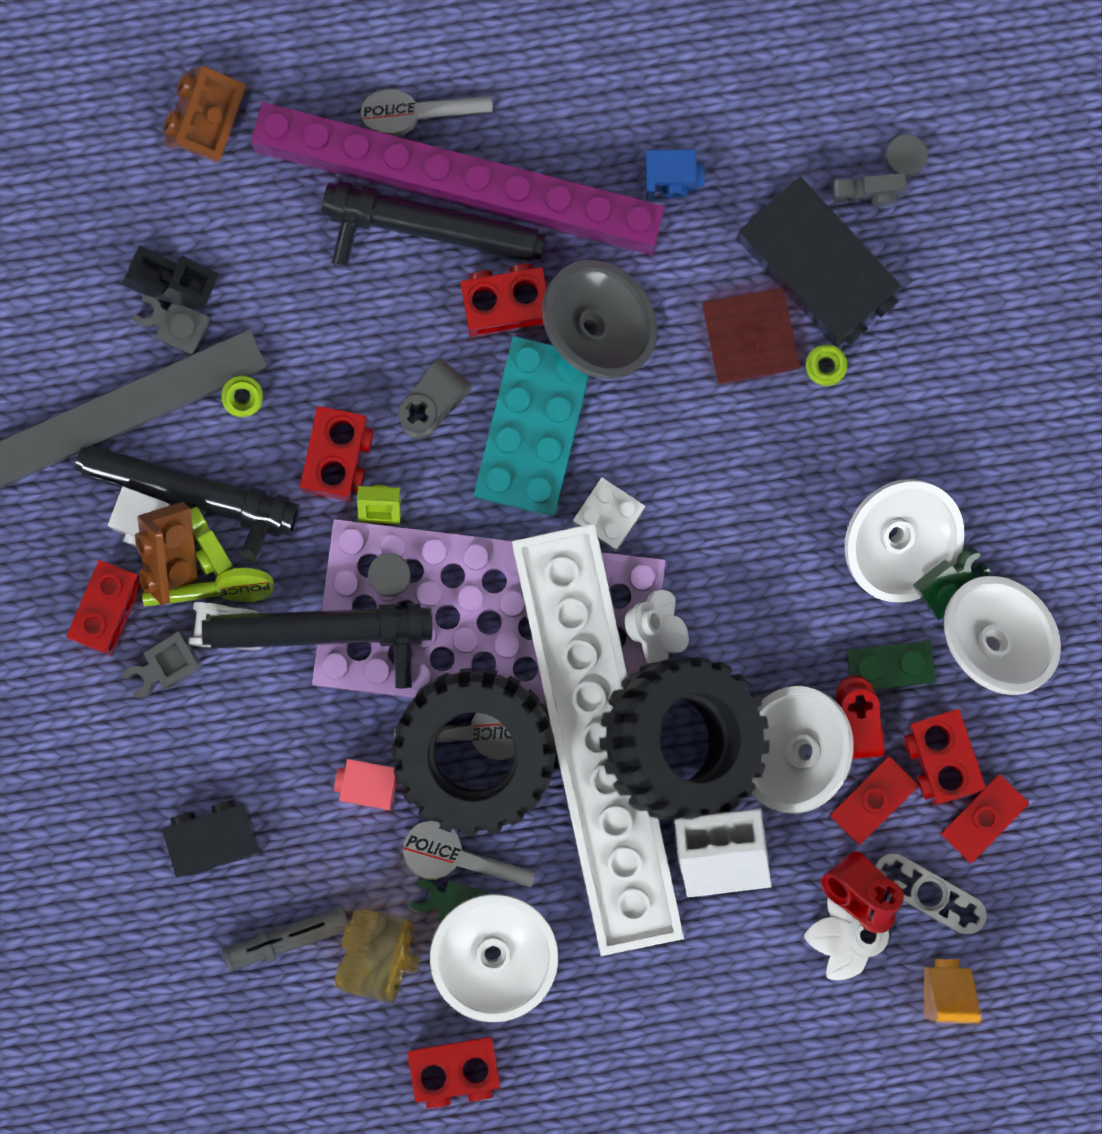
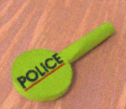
[142,568,274,607]

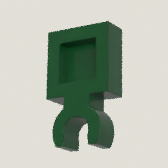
[913,547,991,620]
[410,880,489,923]

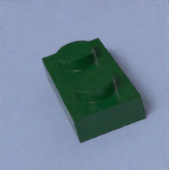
[846,641,936,690]

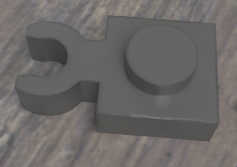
[832,173,907,206]
[132,295,212,356]
[122,631,203,698]

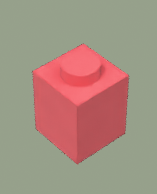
[334,759,397,811]

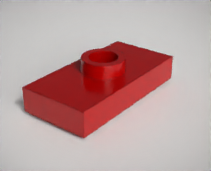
[829,756,919,846]
[940,774,1030,864]

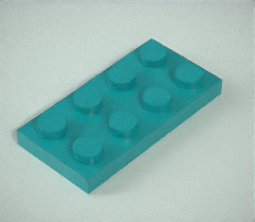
[473,336,589,518]

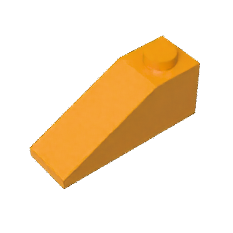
[923,959,981,1023]

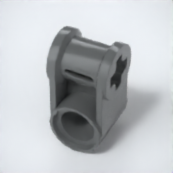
[399,358,473,439]

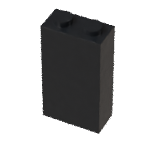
[737,176,902,347]

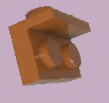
[163,66,246,163]
[135,502,198,605]

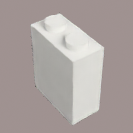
[675,809,772,897]

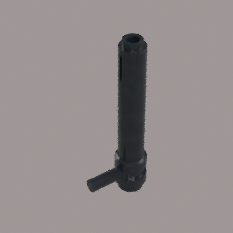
[321,181,546,268]
[75,445,300,562]
[201,603,432,689]

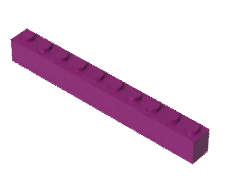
[251,102,665,256]

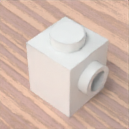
[107,487,171,547]

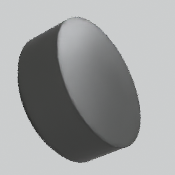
[885,134,928,178]
[368,553,411,597]

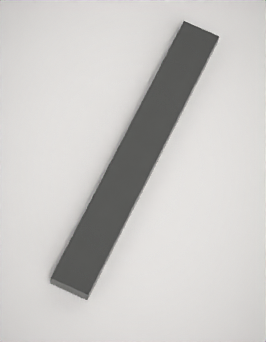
[0,329,268,489]

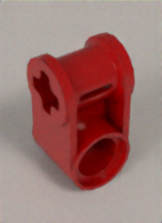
[836,675,884,760]
[821,851,904,934]

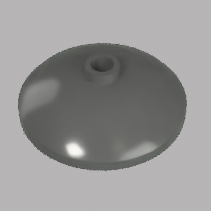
[542,260,657,379]

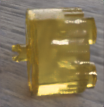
[334,909,420,1004]

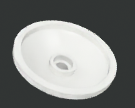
[845,479,964,603]
[944,576,1061,695]
[751,686,853,813]
[430,894,558,1022]

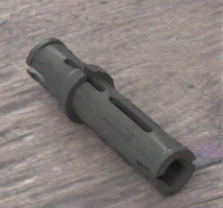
[222,905,351,972]

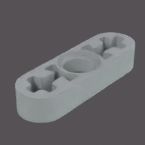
[874,854,987,934]

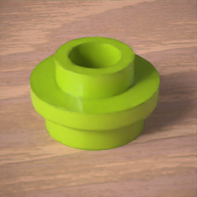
[806,344,848,386]
[221,375,263,417]

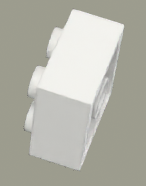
[573,478,645,552]

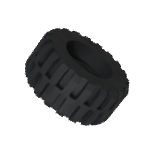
[599,656,770,821]
[392,668,556,836]

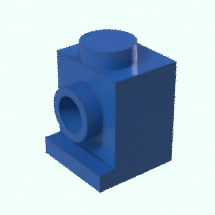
[645,149,705,200]

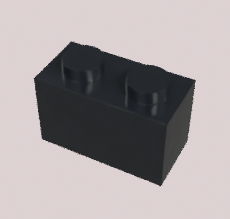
[162,799,261,878]

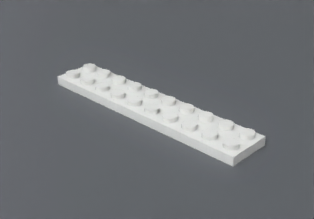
[512,523,684,956]

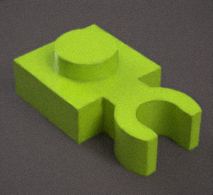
[191,507,233,578]

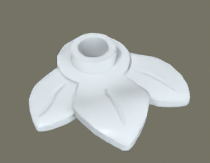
[625,590,689,664]
[804,898,889,980]

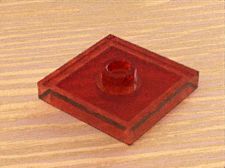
[702,287,800,386]

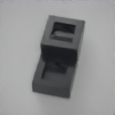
[121,245,219,309]

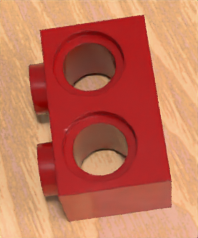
[460,263,546,337]
[300,406,374,502]
[66,559,141,657]
[903,709,986,806]
[407,1036,501,1109]

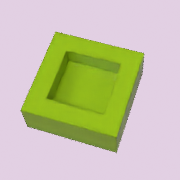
[357,485,401,525]

